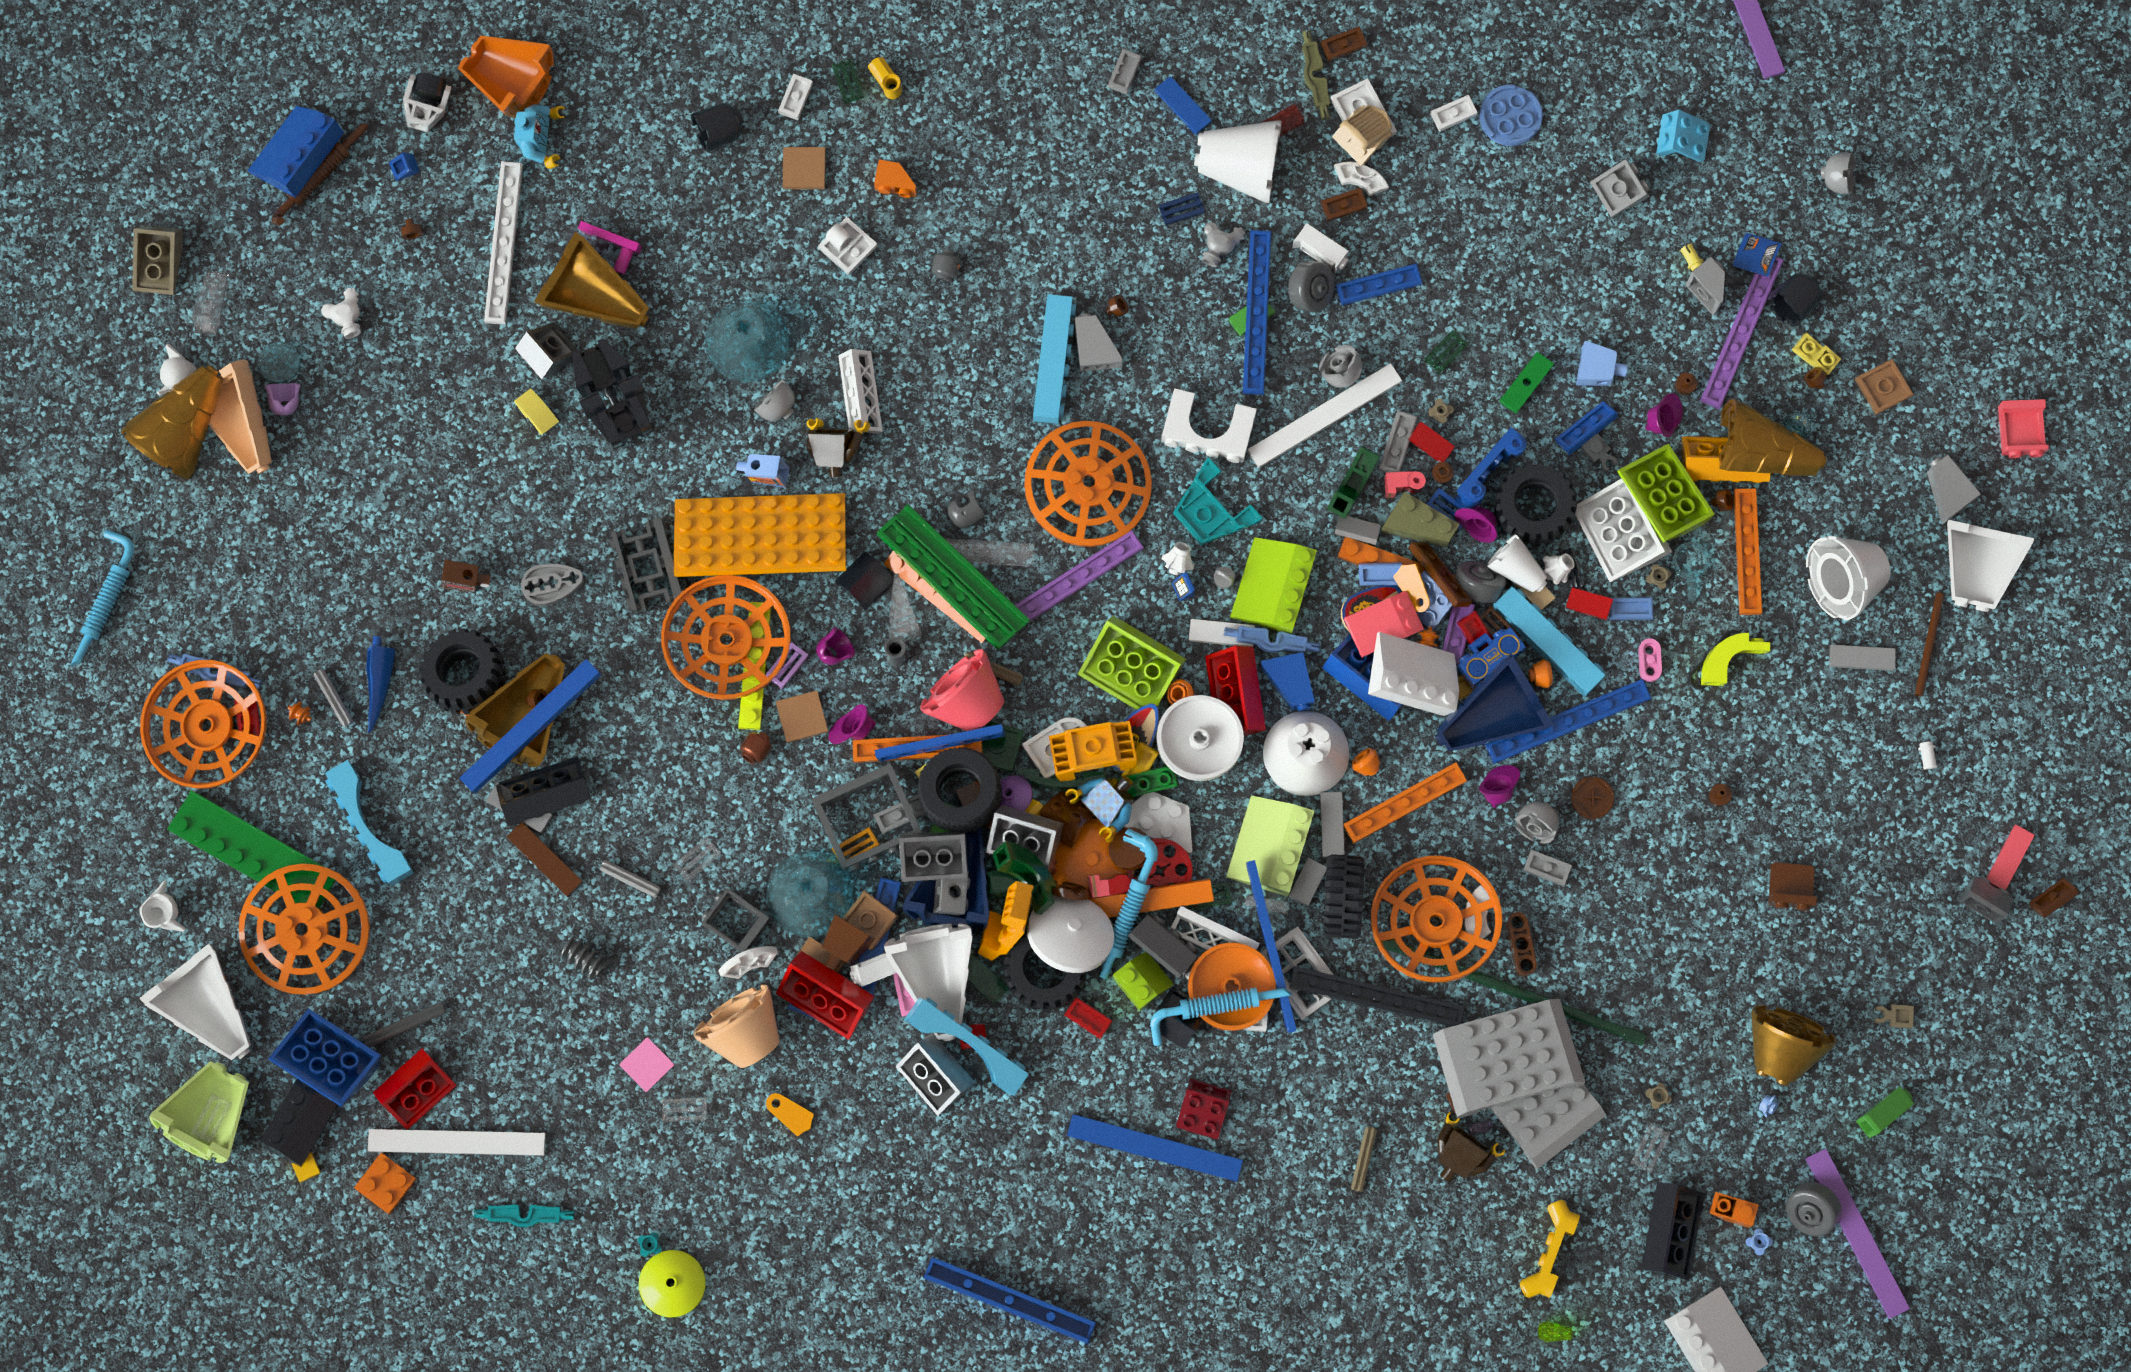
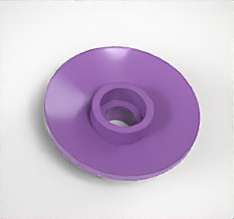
[999,775,1033,811]

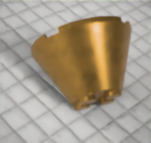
[1751,1005,1837,1086]

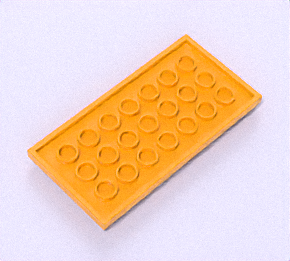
[674,493,846,577]

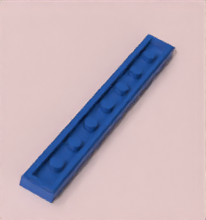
[1243,230,1271,395]
[459,659,601,794]
[1485,679,1651,764]
[1245,860,1297,1033]
[1067,1114,1243,1182]

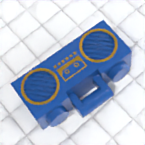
[1457,627,1526,689]

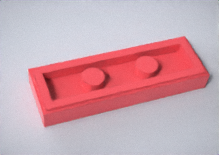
[1986,824,2035,890]

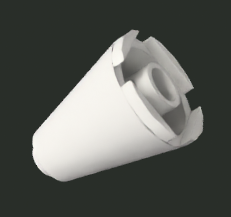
[1487,534,1547,592]

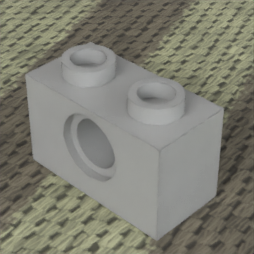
[933,871,970,917]

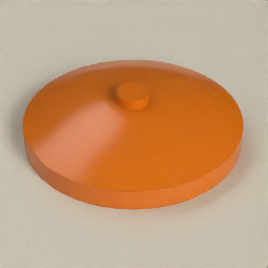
[1053,819,1135,897]
[1188,943,1276,1031]

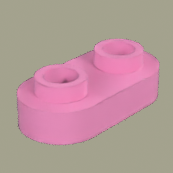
[1638,638,1662,682]

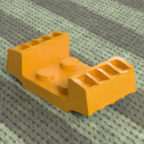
[1049,721,1137,781]
[978,881,1034,961]

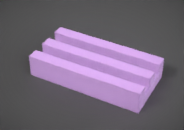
[766,642,809,690]

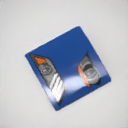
[1733,233,1782,277]

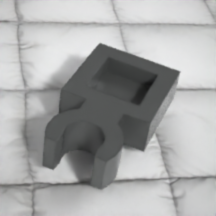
[1580,433,1618,473]

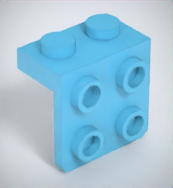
[1656,110,1710,162]

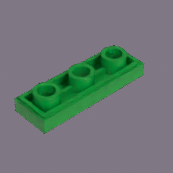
[1499,352,1554,414]
[1115,766,1179,797]

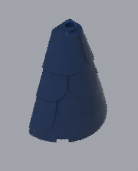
[1435,653,1554,751]
[903,828,989,934]

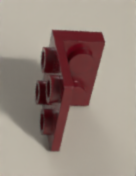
[1176,1078,1232,1139]

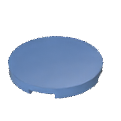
[1479,84,1543,146]

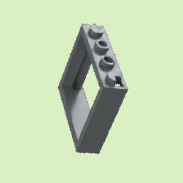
[812,763,922,873]

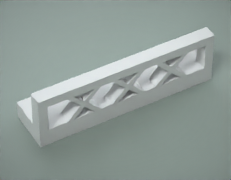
[838,349,883,434]
[1170,906,1260,950]

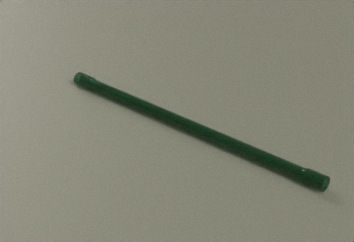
[1374,939,1646,1046]

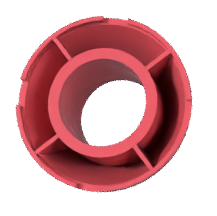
[920,649,1005,731]

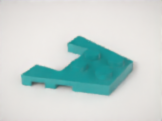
[1173,457,1263,545]

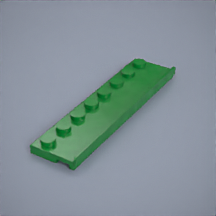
[877,504,1030,651]
[167,790,336,909]

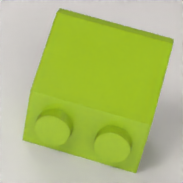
[1113,951,1174,1012]

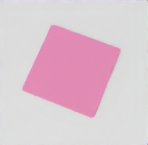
[620,1038,674,1092]

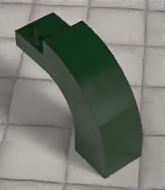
[1327,446,1381,519]
[993,841,1056,915]

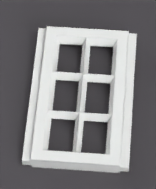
[1261,927,1333,1020]

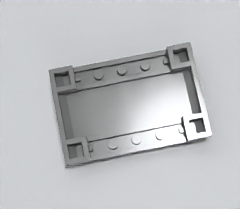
[1433,999,1585,1119]
[1490,1084,1606,1170]

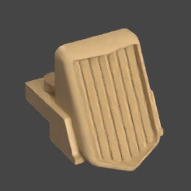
[1332,105,1393,166]

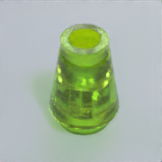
[1538,1320,1572,1343]

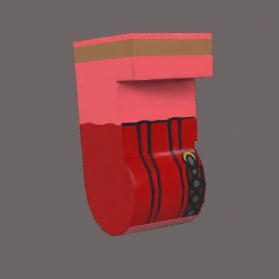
[1384,471,1426,498]
[1087,874,1131,898]

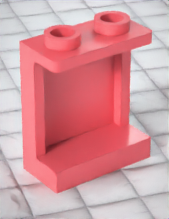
[1998,399,2049,458]

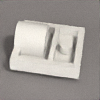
[818,217,878,275]

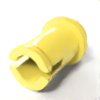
[1680,244,1704,272]

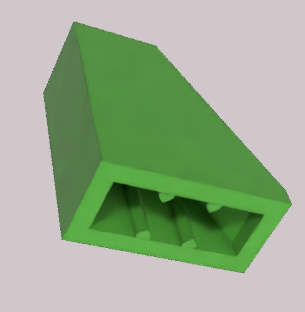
[1856,1087,1914,1138]

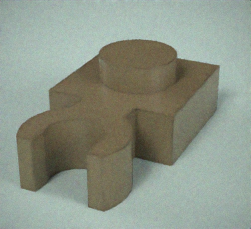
[1874,1004,1914,1029]

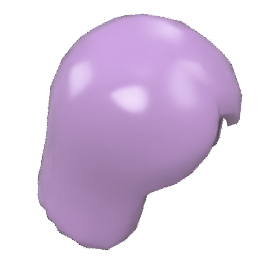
[265,383,300,416]

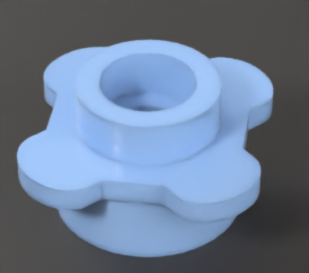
[1759,1095,1779,1117]
[1746,1229,1773,1255]

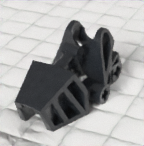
[572,339,652,450]

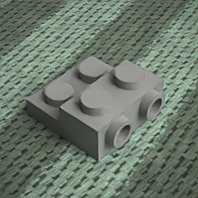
[1590,159,1650,218]

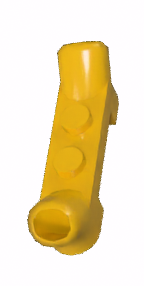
[1520,1199,1580,1298]

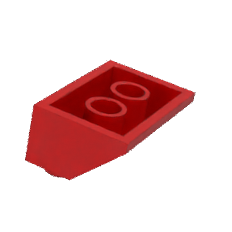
[373,1048,457,1130]

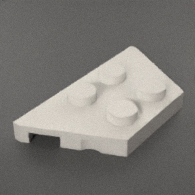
[1124,792,1192,855]

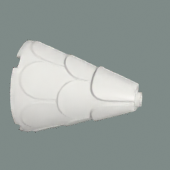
[884,923,972,1041]
[140,943,251,1060]

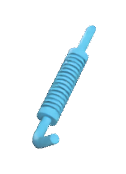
[70,529,134,666]
[1150,987,1293,1046]

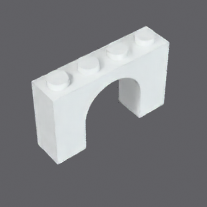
[1161,388,1257,463]

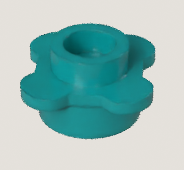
[637,1232,662,1257]

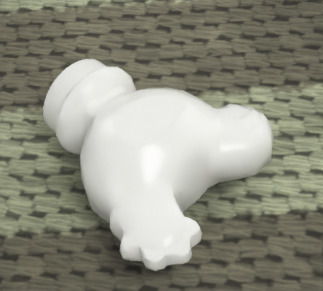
[321,288,361,339]

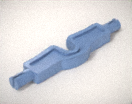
[1224,626,1320,653]
[167,653,262,689]

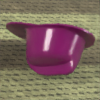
[1645,393,1683,438]
[1455,506,1497,543]
[828,704,876,744]
[1479,765,1520,808]

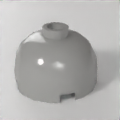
[1821,152,1856,194]
[1319,345,1362,388]
[754,379,795,421]
[1515,802,1559,844]

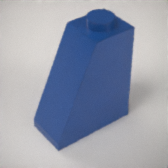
[1260,652,1315,712]

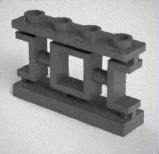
[609,517,682,615]

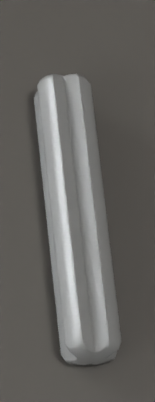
[314,669,353,727]
[600,860,661,898]

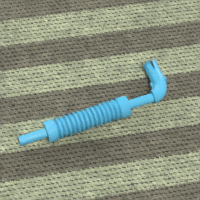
[1099,828,1158,980]

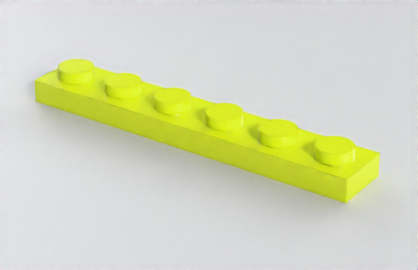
[738,602,771,730]

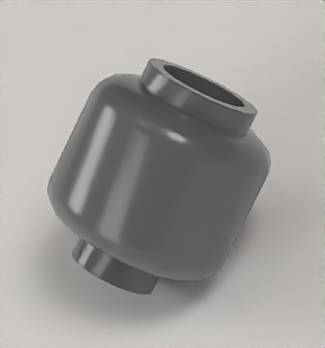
[932,249,961,282]

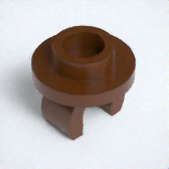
[1432,462,1454,484]

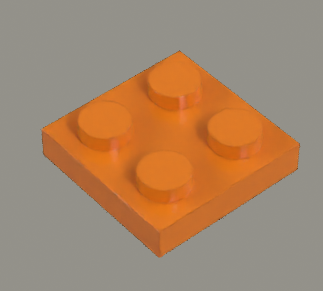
[354,1152,417,1215]

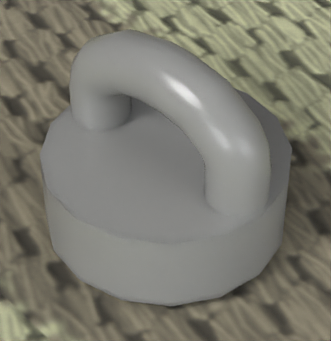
[1214,567,1235,589]

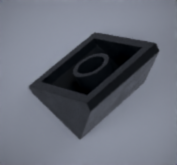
[835,551,895,611]

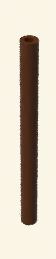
[1915,592,1944,697]

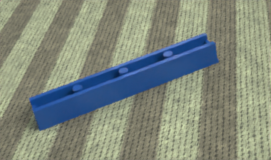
[923,1257,1096,1344]

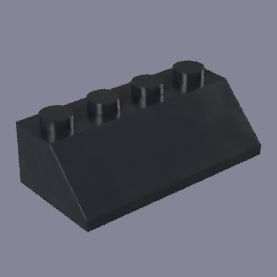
[495,756,591,826]
[260,1079,338,1168]
[1641,1182,1704,1281]

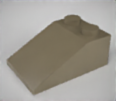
[132,225,183,295]

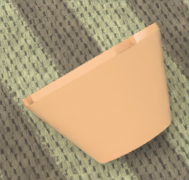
[693,985,780,1068]

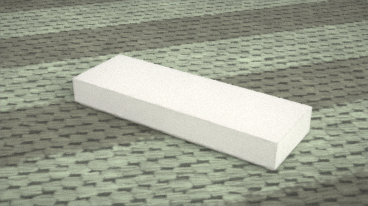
[1189,619,1255,647]

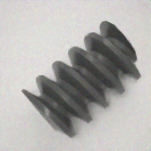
[560,935,610,980]

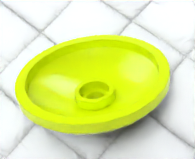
[639,1250,706,1317]

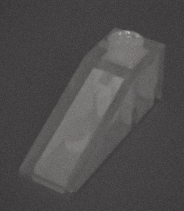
[192,271,228,335]
[887,573,922,642]

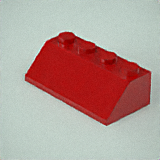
[1205,645,1266,736]
[775,950,875,1040]

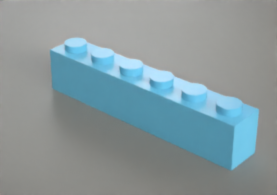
[1033,294,1076,424]
[1493,587,1605,697]

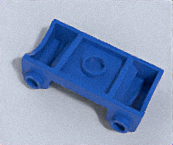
[1454,427,1527,509]

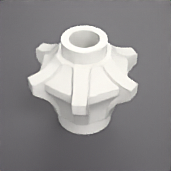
[1162,542,1195,575]
[1542,554,1574,585]

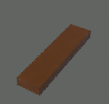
[1408,542,1472,607]
[506,822,583,898]

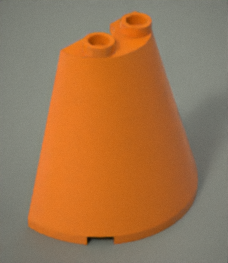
[458,35,554,118]

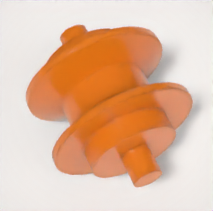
[1417,627,1440,647]
[287,702,312,725]

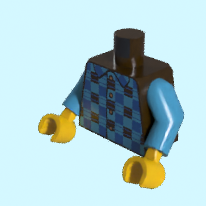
[1065,776,1134,842]

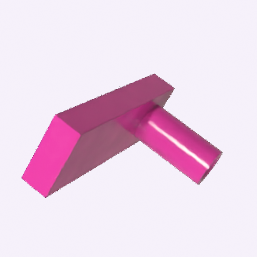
[578,221,642,275]

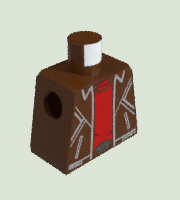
[441,559,491,593]

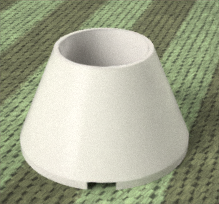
[1806,536,1890,620]

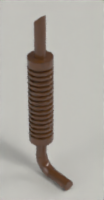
[271,123,368,225]

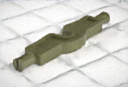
[1302,30,1330,120]

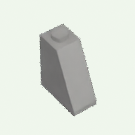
[1075,313,1122,372]
[1927,455,1980,524]

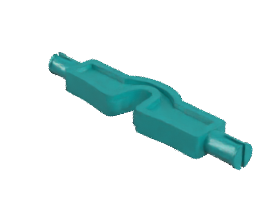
[474,1204,575,1228]

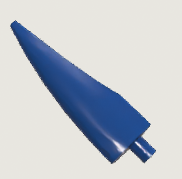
[366,636,395,733]

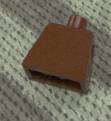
[822,915,875,971]

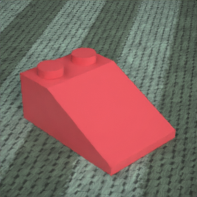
[1344,591,1424,657]

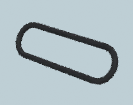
[1689,630,1741,690]

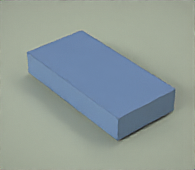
[1359,562,1402,585]
[1609,597,1653,620]

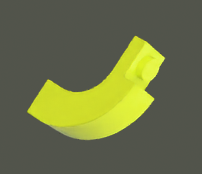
[1701,633,1770,686]

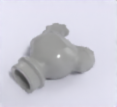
[1202,222,1245,267]

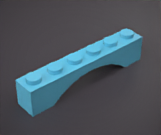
[325,760,414,886]
[904,997,1029,1096]

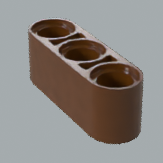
[1506,912,1537,977]

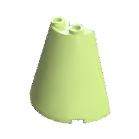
[149,1061,249,1163]

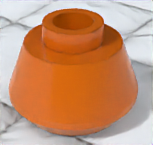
[1528,659,1553,688]
[1167,679,1195,705]
[1352,748,1380,776]

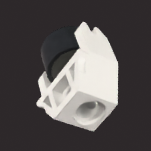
[403,73,451,132]

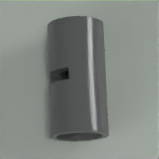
[884,637,908,667]

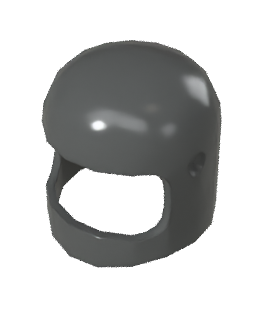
[948,489,985,529]

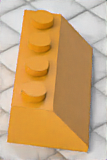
[1682,436,1771,483]

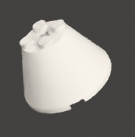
[1263,711,1349,796]

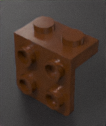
[1039,791,1095,848]
[1768,862,1817,911]

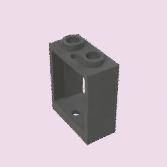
[701,888,771,953]

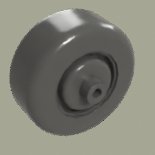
[1288,261,1335,312]
[1454,561,1506,603]
[1786,1182,1842,1236]

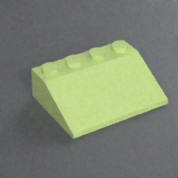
[1226,796,1314,897]

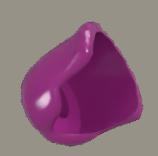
[816,627,855,665]

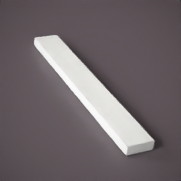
[484,161,523,325]
[1248,363,1402,468]
[368,1129,546,1156]

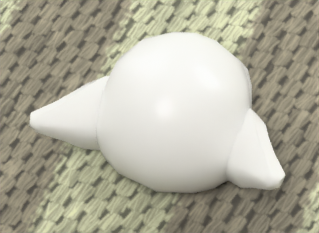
[157,344,197,395]
[140,881,186,932]

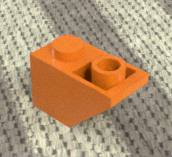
[874,159,917,198]
[1709,1192,1758,1228]

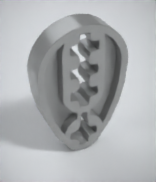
[521,564,584,607]

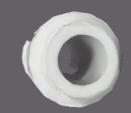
[1918,742,1937,770]

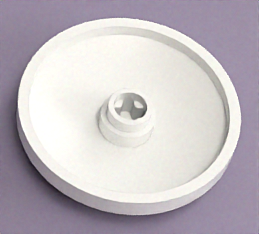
[1157,695,1244,781]
[1027,895,1114,973]

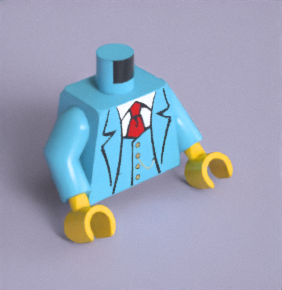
[514,105,565,169]

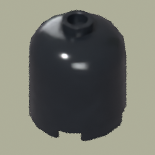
[691,103,744,153]
[1768,273,1822,327]

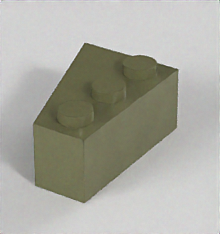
[1381,491,1460,548]

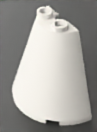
[1194,120,1282,203]
[1947,520,2034,612]

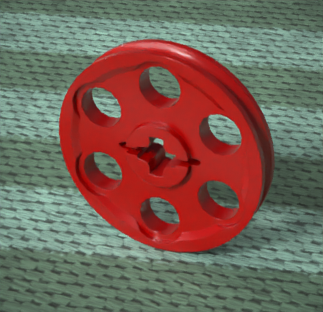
[1127,838,1192,887]

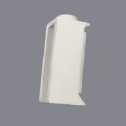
[1292,223,1349,273]
[850,953,897,987]

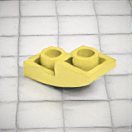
[1791,333,1841,375]
[514,389,559,435]

